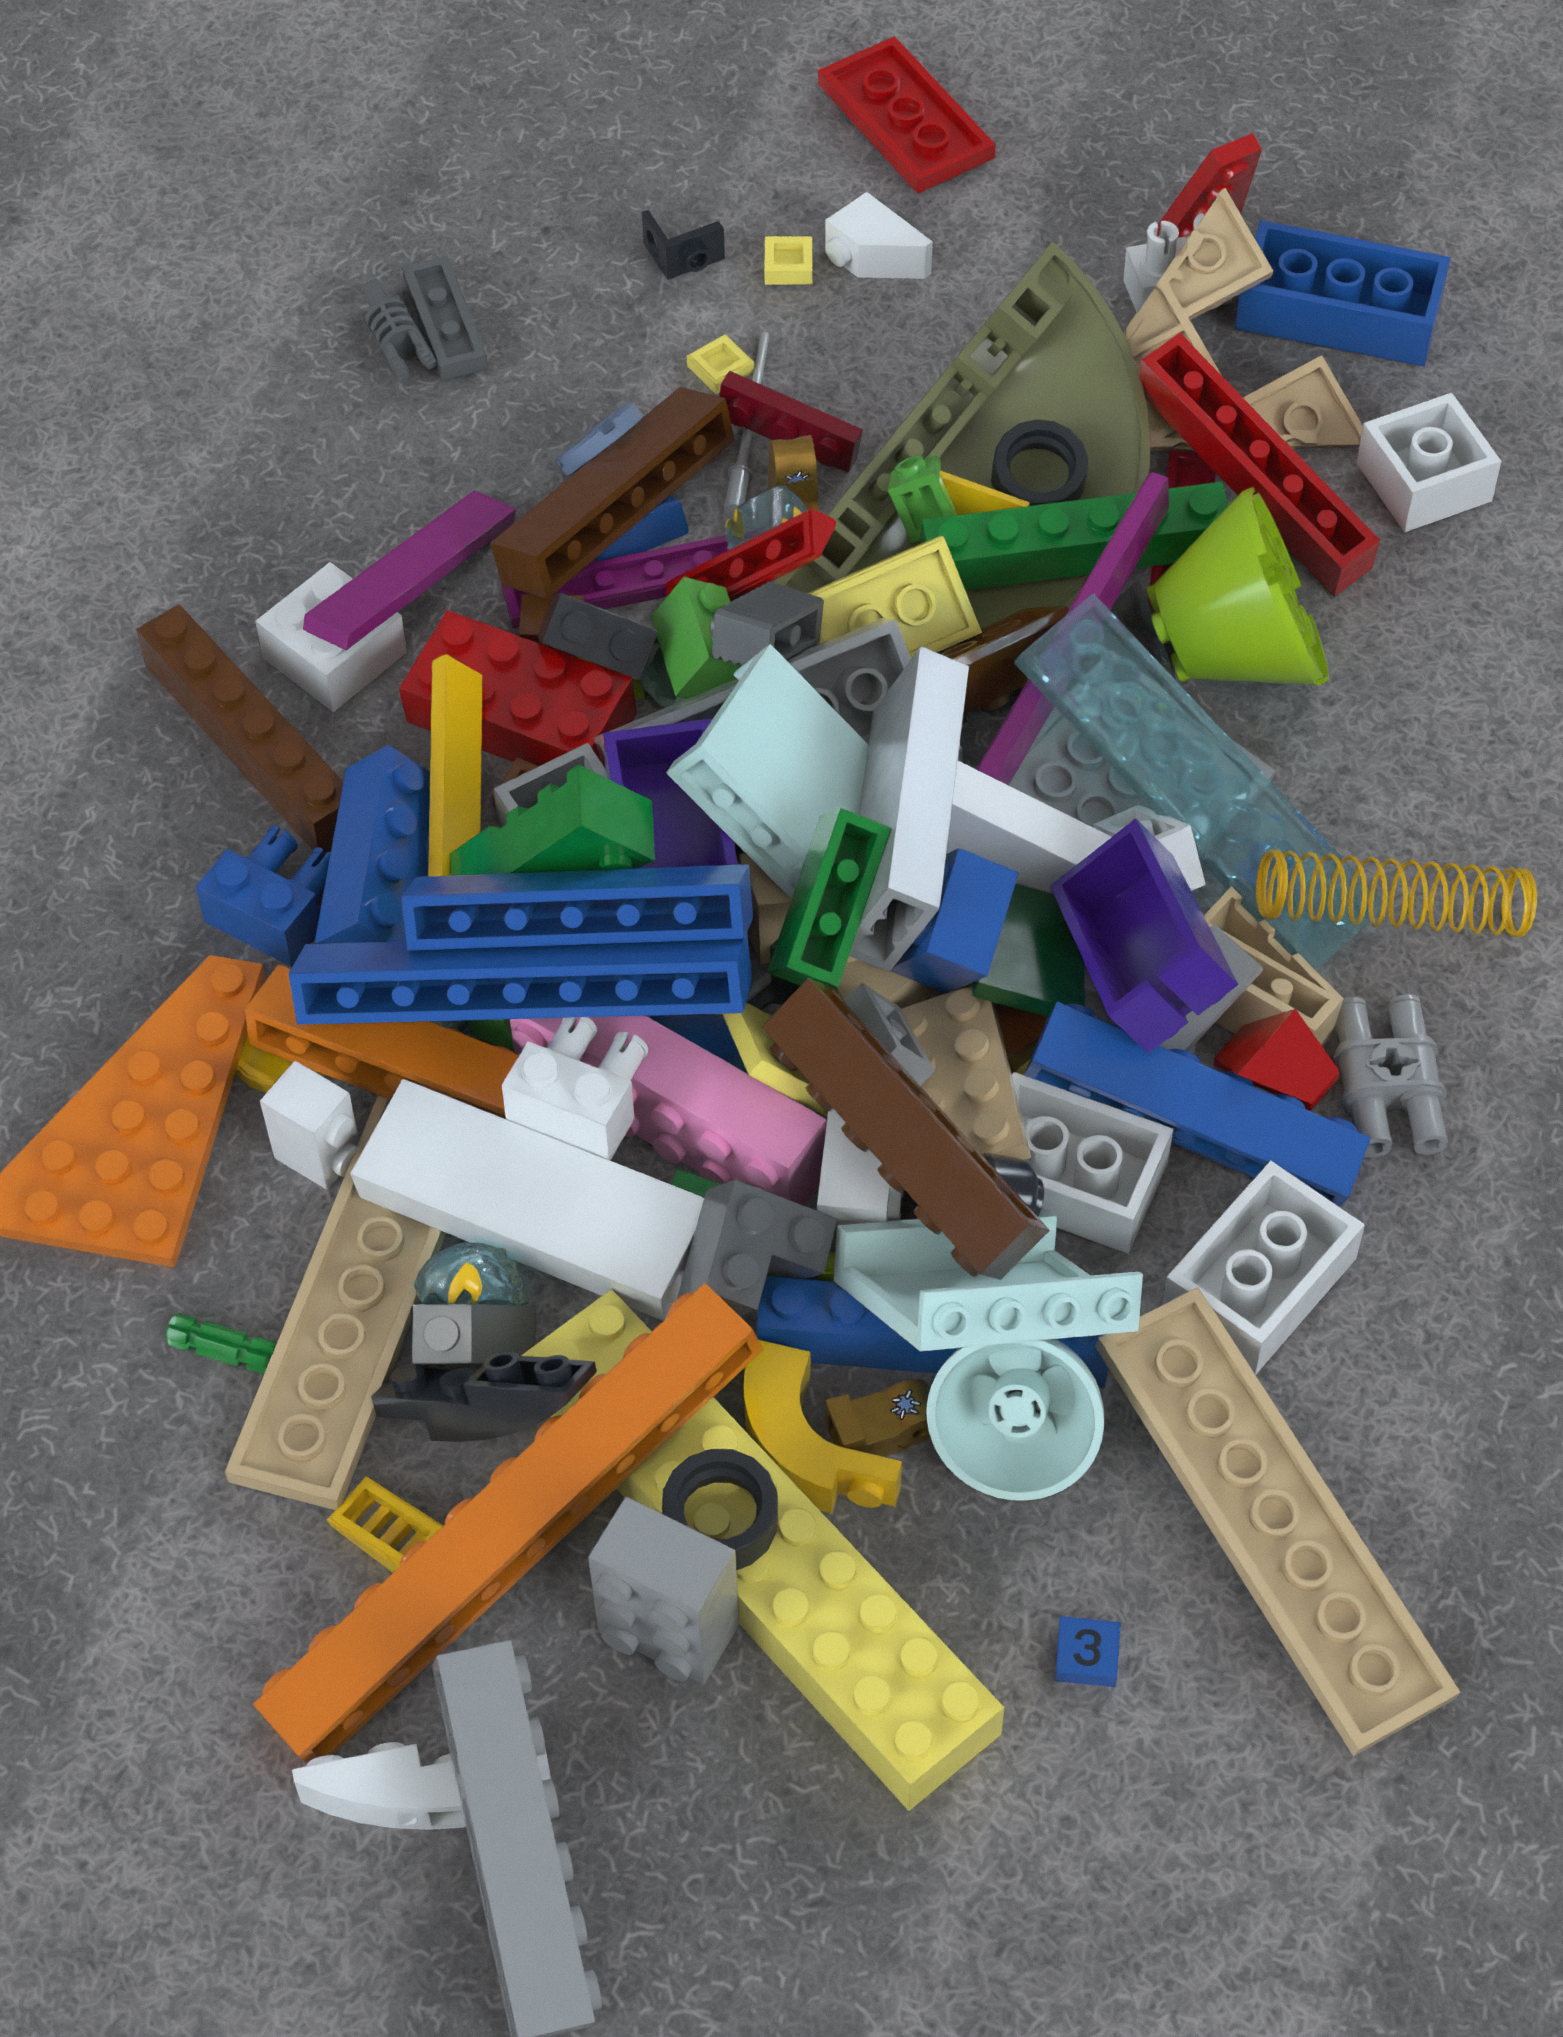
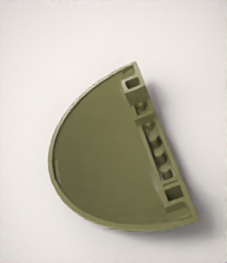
[773,241,1150,629]

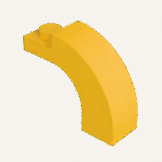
[743,1340,902,1514]

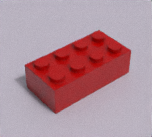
[399,610,637,768]

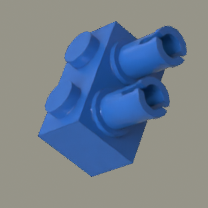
[196,826,331,967]

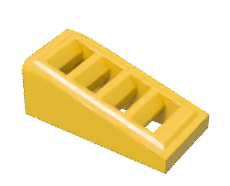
[327,1476,444,1573]

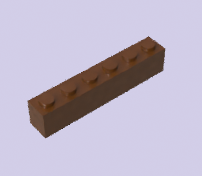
[491,387,735,599]
[136,604,344,859]
[762,978,1050,1280]

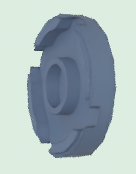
[555,401,644,476]

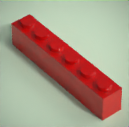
[1139,332,1380,597]

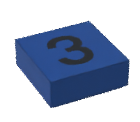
[1055,1616,1121,1687]

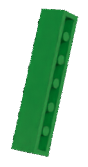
[919,482,1228,590]

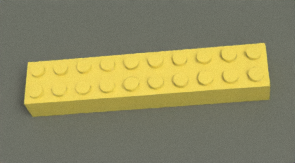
[521,1289,1004,1811]

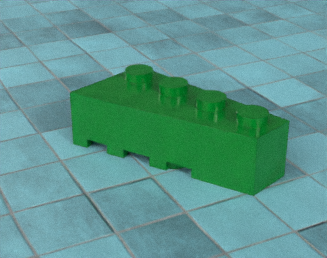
[450,764,655,876]

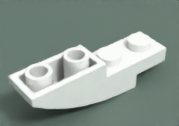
[292,1742,551,1830]

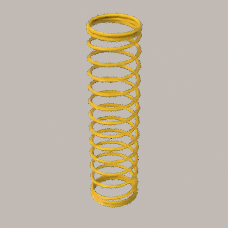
[1256,849,1537,938]

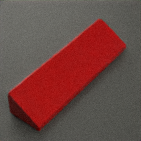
[666,508,836,601]

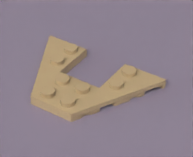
[1123,188,1363,451]

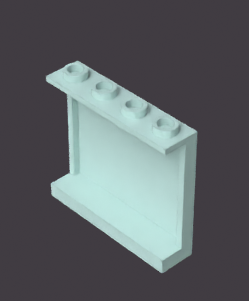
[666,644,869,899]
[834,1209,1143,1351]

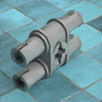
[1333,994,1448,1157]

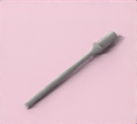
[724,332,770,518]

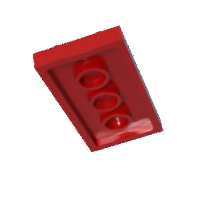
[818,36,996,194]

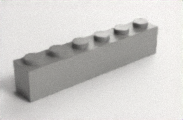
[432,1640,602,2037]

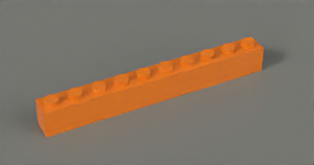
[253,1283,763,1763]

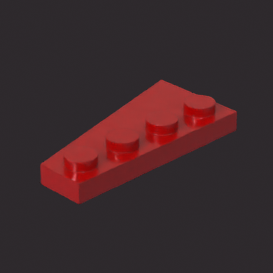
[1157,133,1262,238]

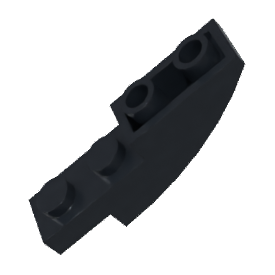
[371,1351,597,1442]

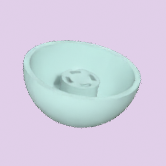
[926,1339,1104,1501]

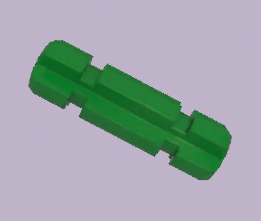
[165,1313,276,1374]

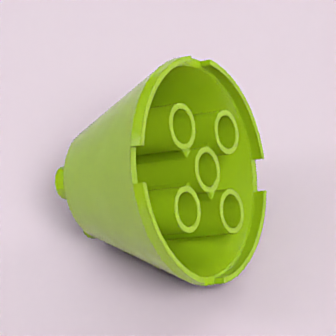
[1147,487,1329,686]

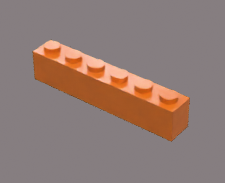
[245,964,519,1119]

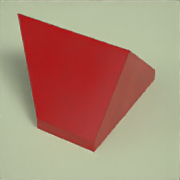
[1213,1008,1339,1111]

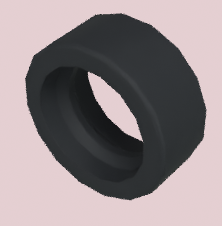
[991,419,1088,506]
[662,1449,778,1570]

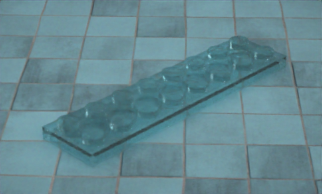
[1014,593,1388,971]

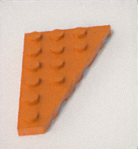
[0,955,266,1268]

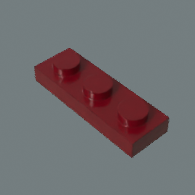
[719,370,863,472]

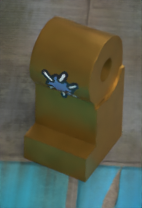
[768,435,820,525]
[825,1379,931,1457]

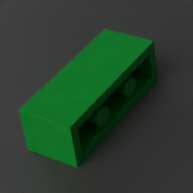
[767,807,891,988]

